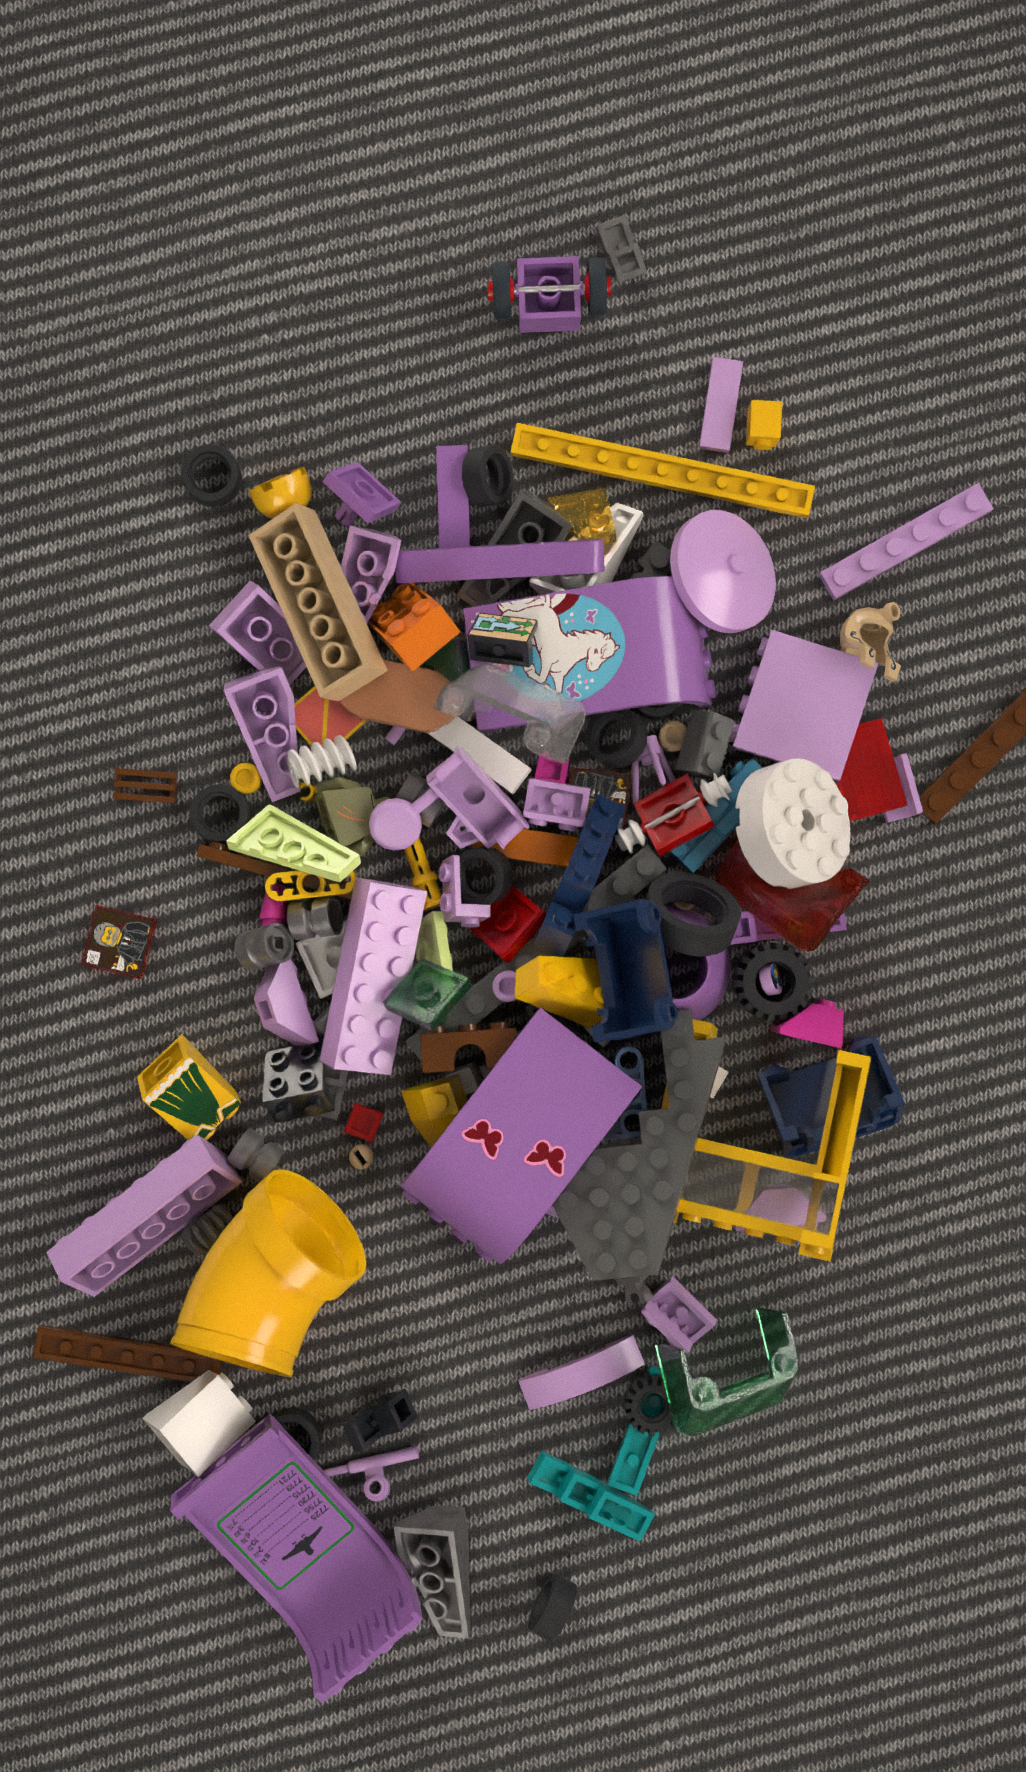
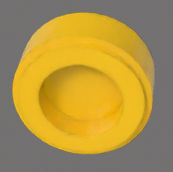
[230,763,262,794]

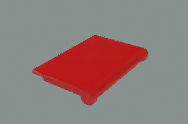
[836,718,908,822]

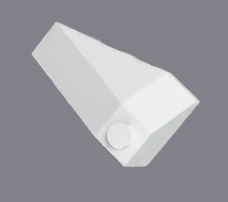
[529,503,644,595]

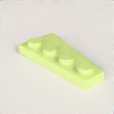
[226,804,361,882]

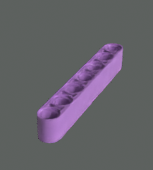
[395,539,605,583]

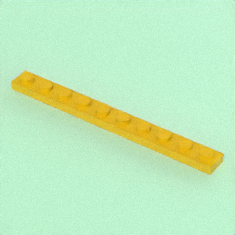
[511,423,815,518]

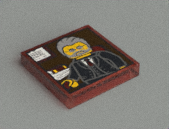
[569,767,631,834]
[81,905,158,979]

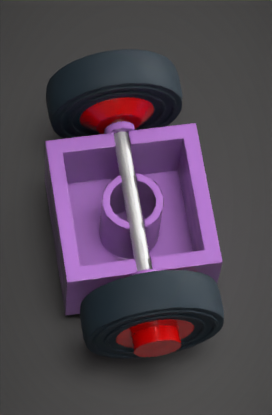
[487,256,611,333]

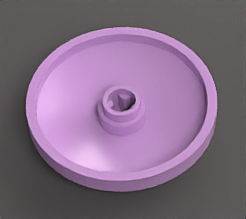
[670,510,776,633]

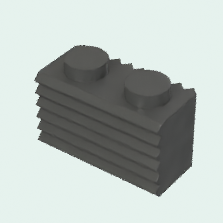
[676,711,735,779]

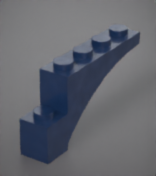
[533,794,625,957]

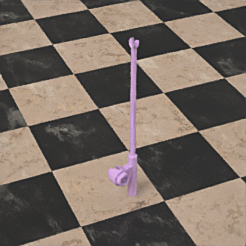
[323,1446,419,1502]

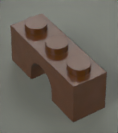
[420,1022,517,1073]

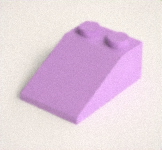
[209,581,307,685]

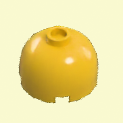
[248,467,312,519]

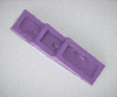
[436,445,470,548]

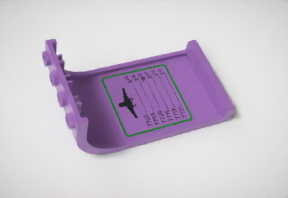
[170,1414,423,1703]

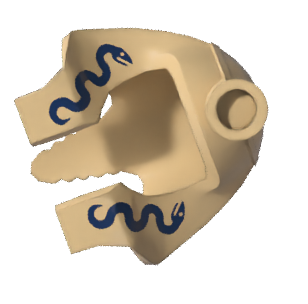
[840,602,901,682]

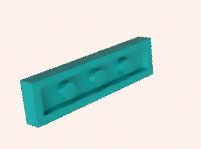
[607,1364,680,1496]

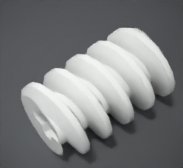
[287,735,357,789]

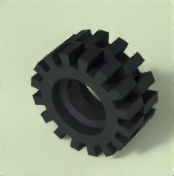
[623,1373,682,1436]

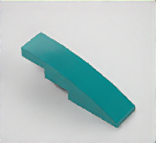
[527,1451,655,1541]

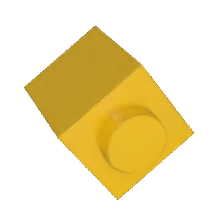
[746,400,782,450]

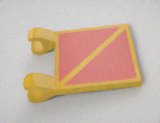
[294,686,369,746]

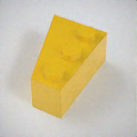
[515,956,605,1027]

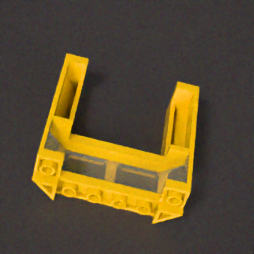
[661,1019,871,1262]

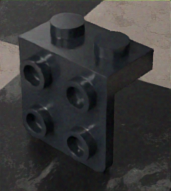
[263,1041,335,1123]

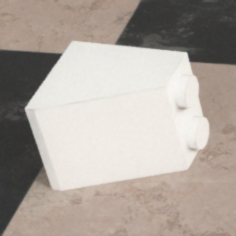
[142,1370,256,1477]

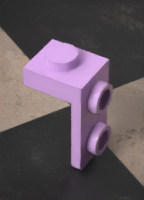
[439,855,490,927]

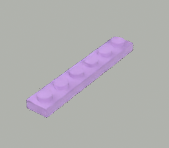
[819,483,994,601]

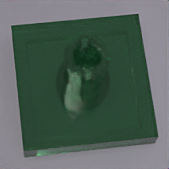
[383,958,472,1031]

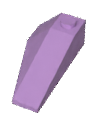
[341,526,402,623]
[223,666,301,802]

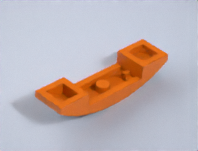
[472,829,579,867]

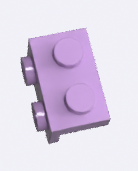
[523,778,590,831]
[641,1276,717,1355]

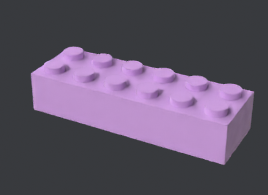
[320,877,427,1075]
[46,1135,243,1297]

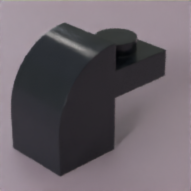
[342,1389,418,1453]

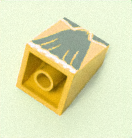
[137,1034,241,1140]

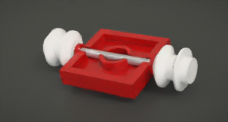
[614,773,732,856]

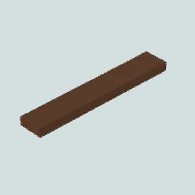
[33,1325,222,1382]

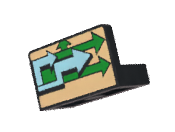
[467,613,538,668]

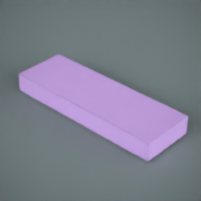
[699,357,743,453]

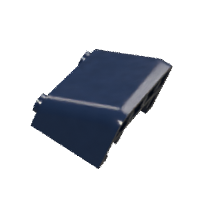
[573,899,678,1042]
[758,1036,904,1159]

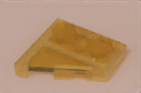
[547,488,616,544]

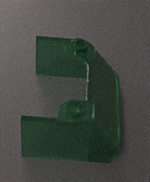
[655,1307,799,1436]

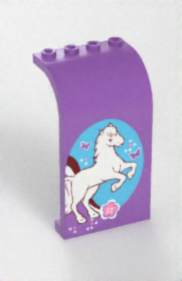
[463,576,716,734]

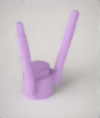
[632,735,676,805]

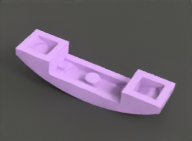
[518,1334,645,1410]

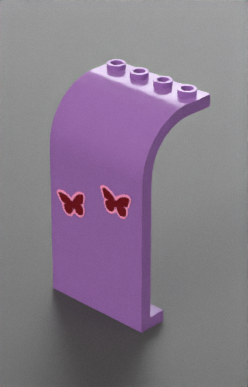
[400,1007,642,1264]

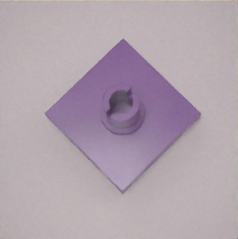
[322,462,402,526]

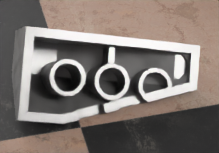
[394,1505,471,1639]

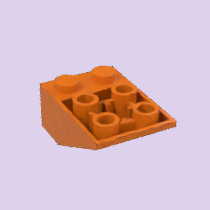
[367,583,460,672]

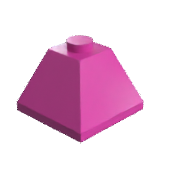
[770,998,844,1048]

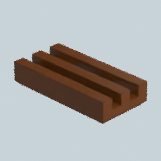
[112,768,178,804]

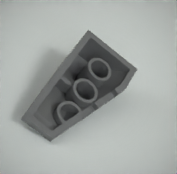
[456,490,573,607]

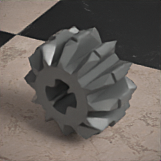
[181,1204,233,1256]

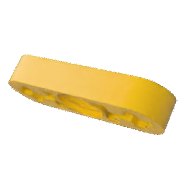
[265,870,356,901]

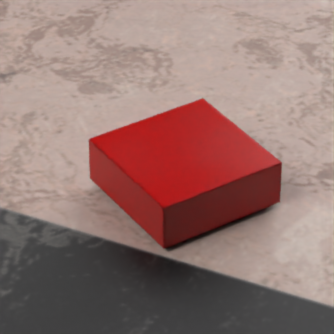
[343,1102,384,1143]

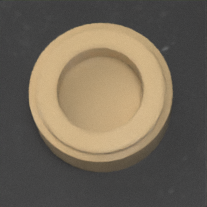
[658,721,687,752]

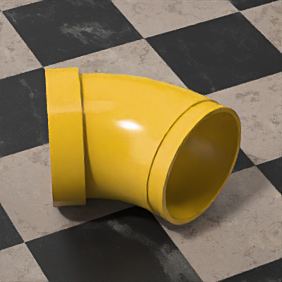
[170,1169,366,1377]

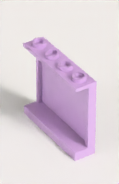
[729,630,879,784]

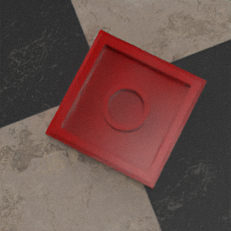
[469,886,546,964]

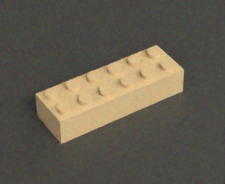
[248,503,388,701]

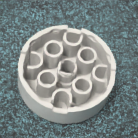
[735,758,850,889]

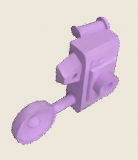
[369,746,530,851]

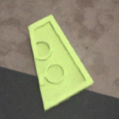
[415,911,458,1018]

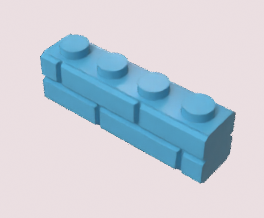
[668,759,762,873]

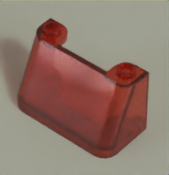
[715,840,869,952]

